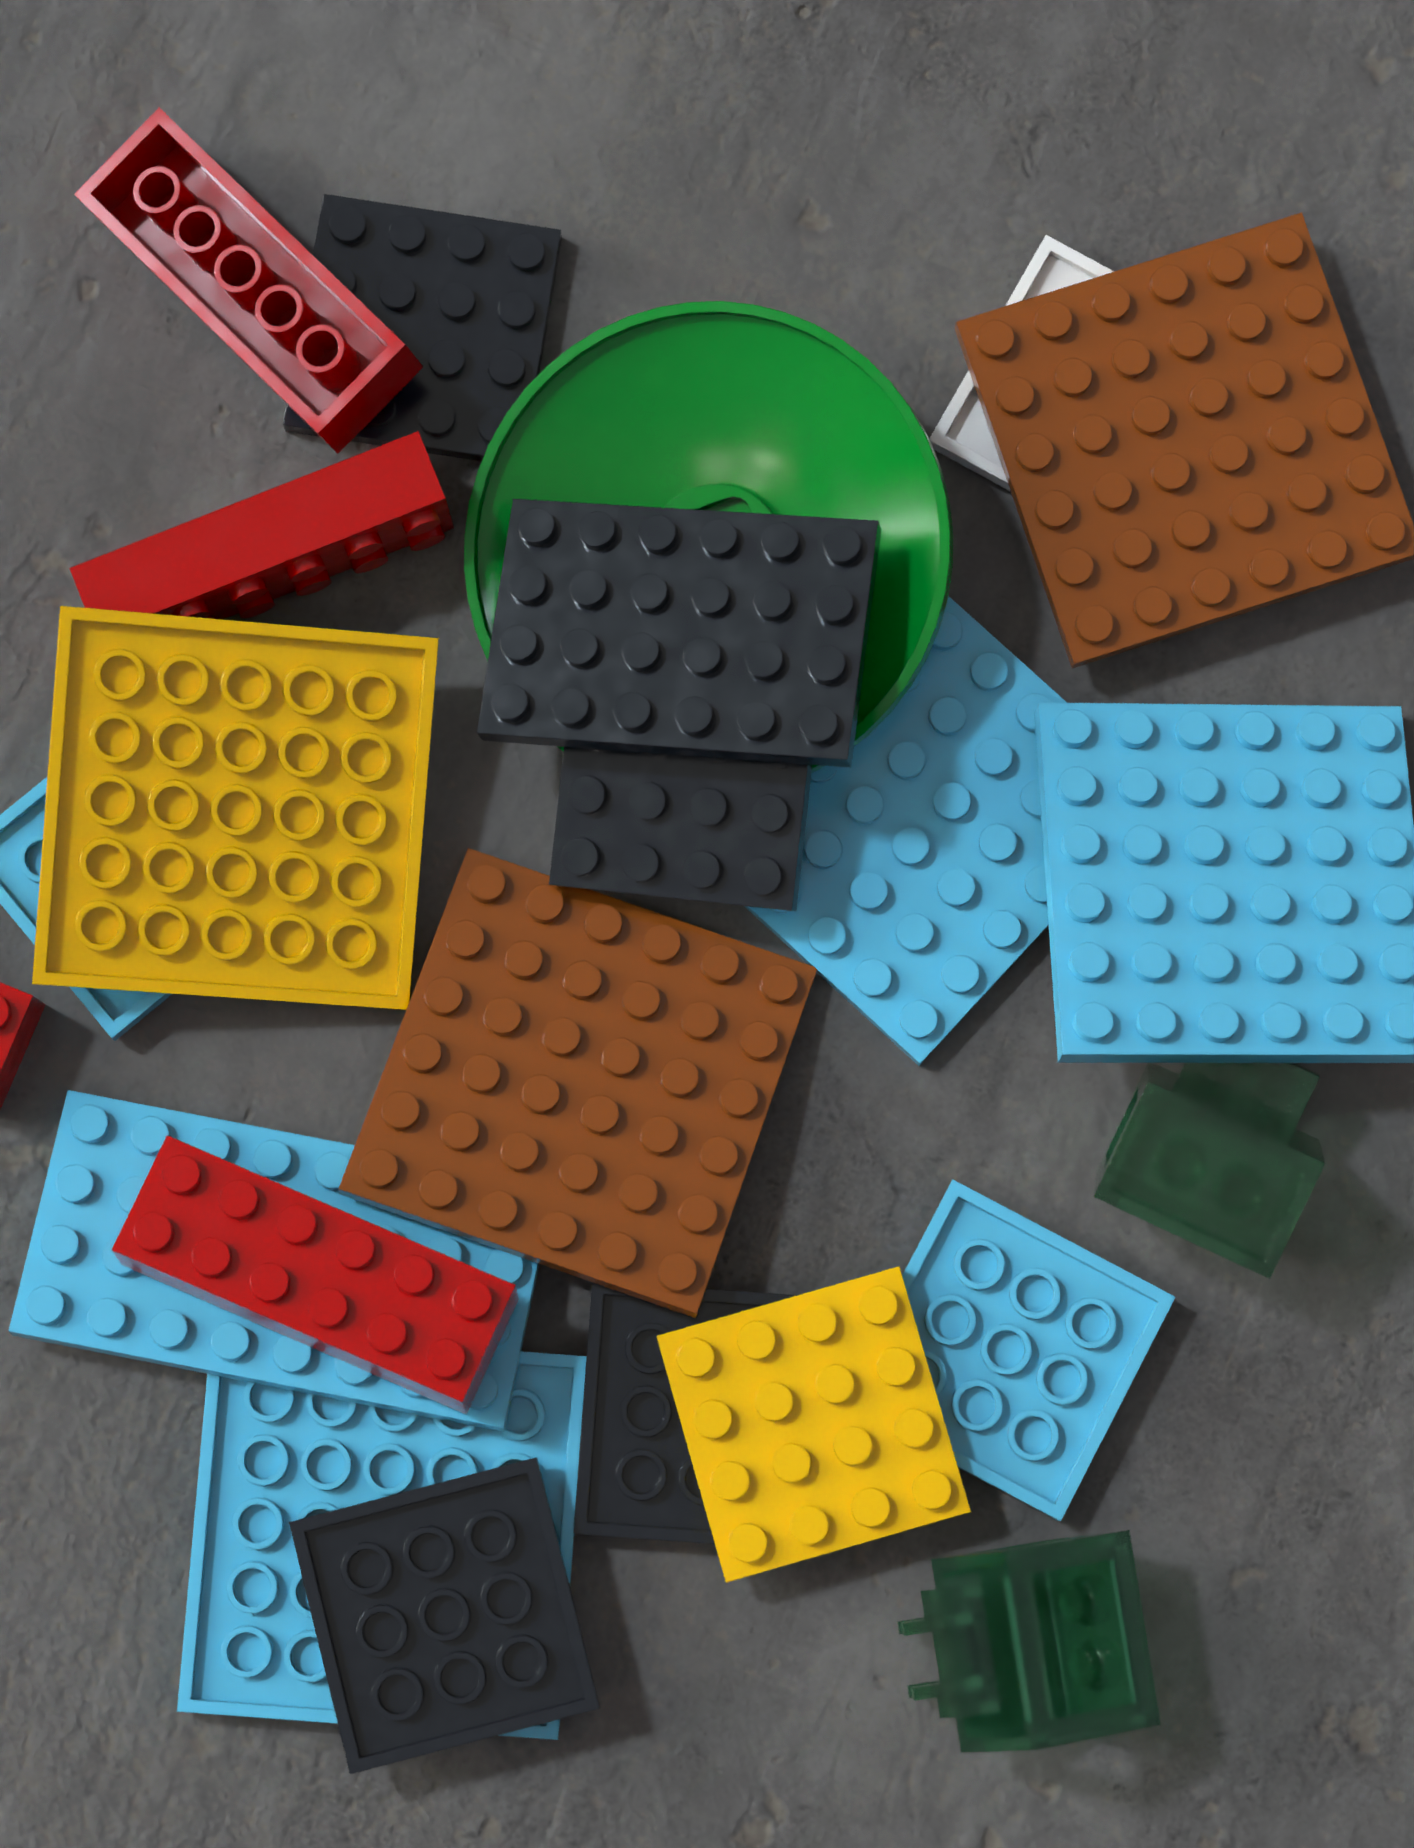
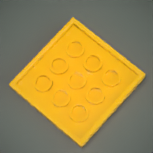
[656,1266,971,1583]

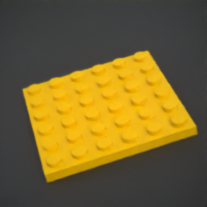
[32,606,439,1010]

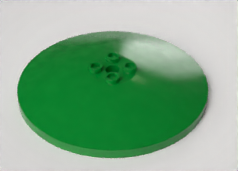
[464,301,953,773]

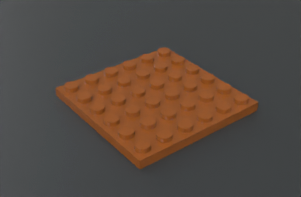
[954,212,1414,669]
[339,848,817,1318]

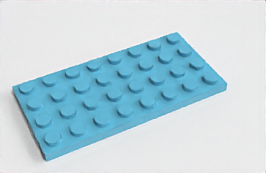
[8,1090,539,1432]

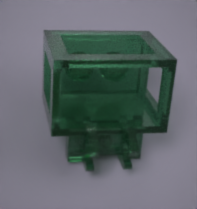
[1093,1063,1325,1279]
[897,1530,1161,1753]

